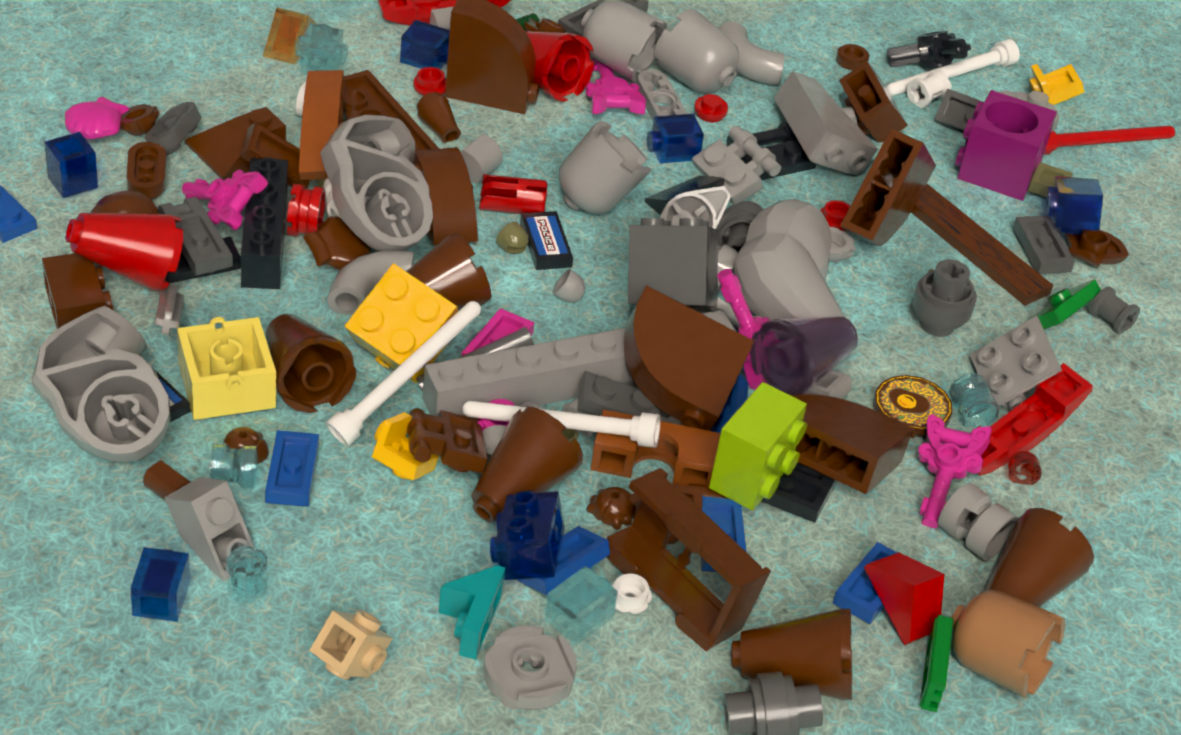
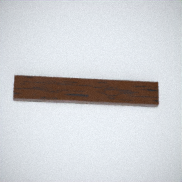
[911,184,1053,306]

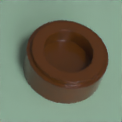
[836,44,870,71]

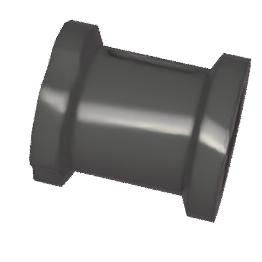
[1089,287,1140,334]

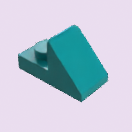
[438,565,506,660]

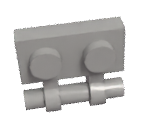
[691,126,781,205]

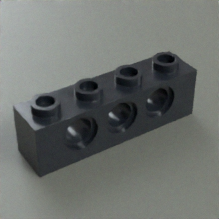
[241,158,288,289]

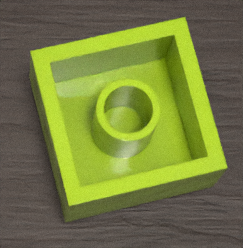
[709,382,807,511]

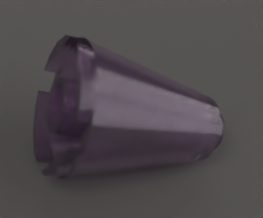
[750,316,858,395]

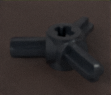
[886,31,971,69]

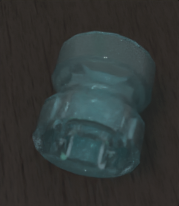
[949,374,999,428]
[210,443,258,488]

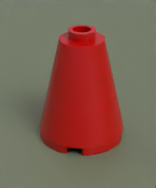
[526,31,594,102]
[65,213,183,292]

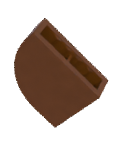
[445,0,540,115]
[840,128,936,246]
[624,285,754,431]
[791,394,914,494]

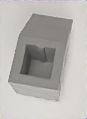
[164,477,259,581]

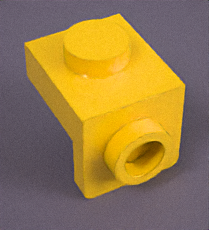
[1029,64,1085,105]
[372,412,439,481]

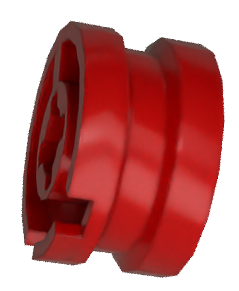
[287,183,326,237]

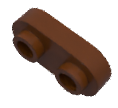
[127,142,166,199]

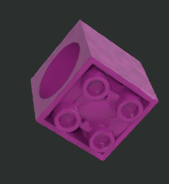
[955,90,1057,201]

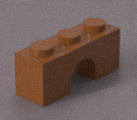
[590,409,721,490]

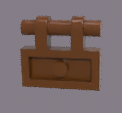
[407,408,488,473]

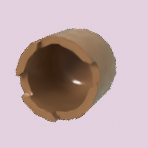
[952,589,1066,698]

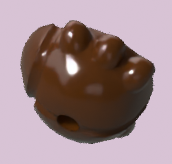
[120,104,159,136]
[218,427,269,469]
[586,487,636,530]

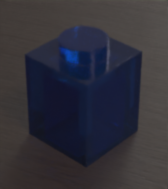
[400,20,450,70]
[647,113,704,164]
[44,132,98,198]
[130,547,190,622]

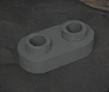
[145,102,201,155]

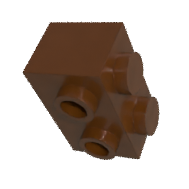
[839,61,908,143]

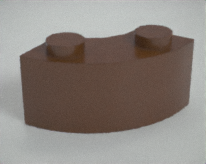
[413,147,478,246]

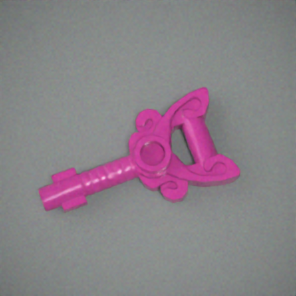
[586,58,646,114]
[182,170,268,230]
[717,269,787,390]
[918,414,992,529]

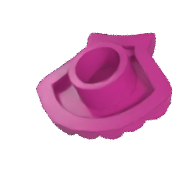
[65,97,129,139]

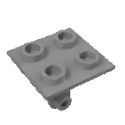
[970,316,1062,411]

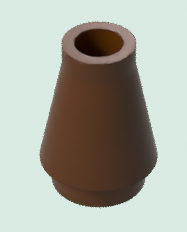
[417,92,461,143]

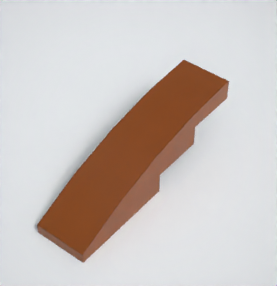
[299,70,344,180]

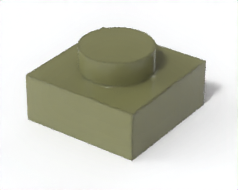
[1028,162,1073,202]

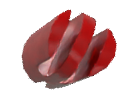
[479,174,548,214]

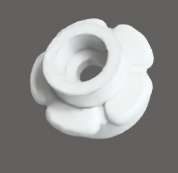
[608,574,652,614]

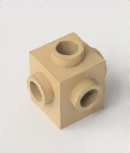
[309,609,393,680]

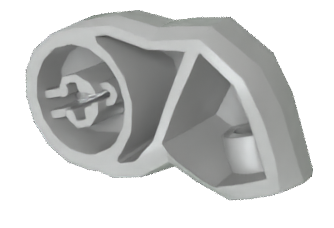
[320,115,433,251]
[733,199,845,345]
[32,306,171,462]

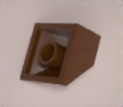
[185,107,286,181]

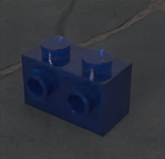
[1046,176,1103,234]
[490,491,565,580]

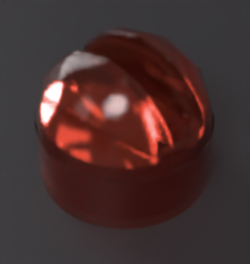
[1008,451,1042,485]

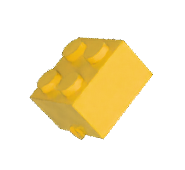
[344,263,459,383]

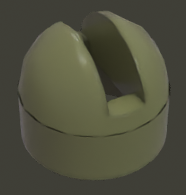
[496,221,529,254]

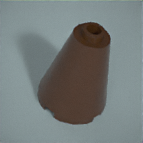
[406,233,492,310]
[266,314,356,413]
[471,407,584,523]
[984,508,1095,607]
[732,608,852,700]

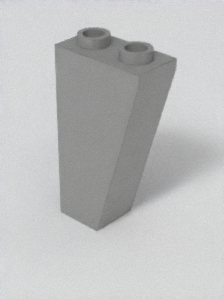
[774,71,878,176]

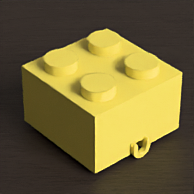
[177,317,276,420]

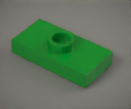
[1029,279,1101,330]

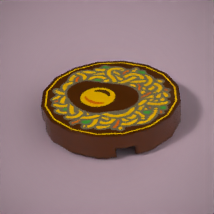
[873,375,953,439]

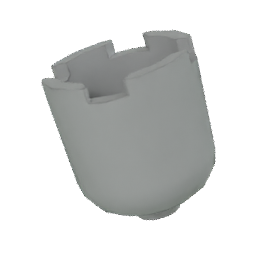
[581,0,667,82]
[653,9,739,94]
[558,120,651,215]

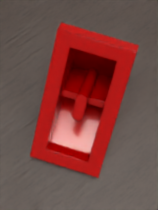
[864,552,945,646]

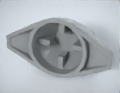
[659,186,731,229]

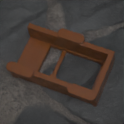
[607,468,771,651]

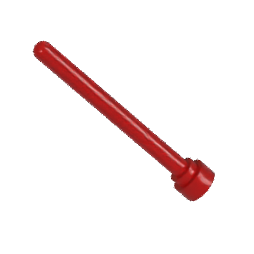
[1044,126,1176,155]

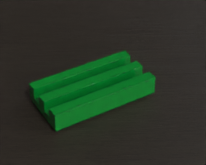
[919,615,954,712]

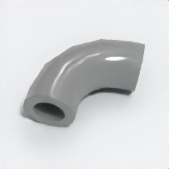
[718,22,784,86]
[327,250,414,315]

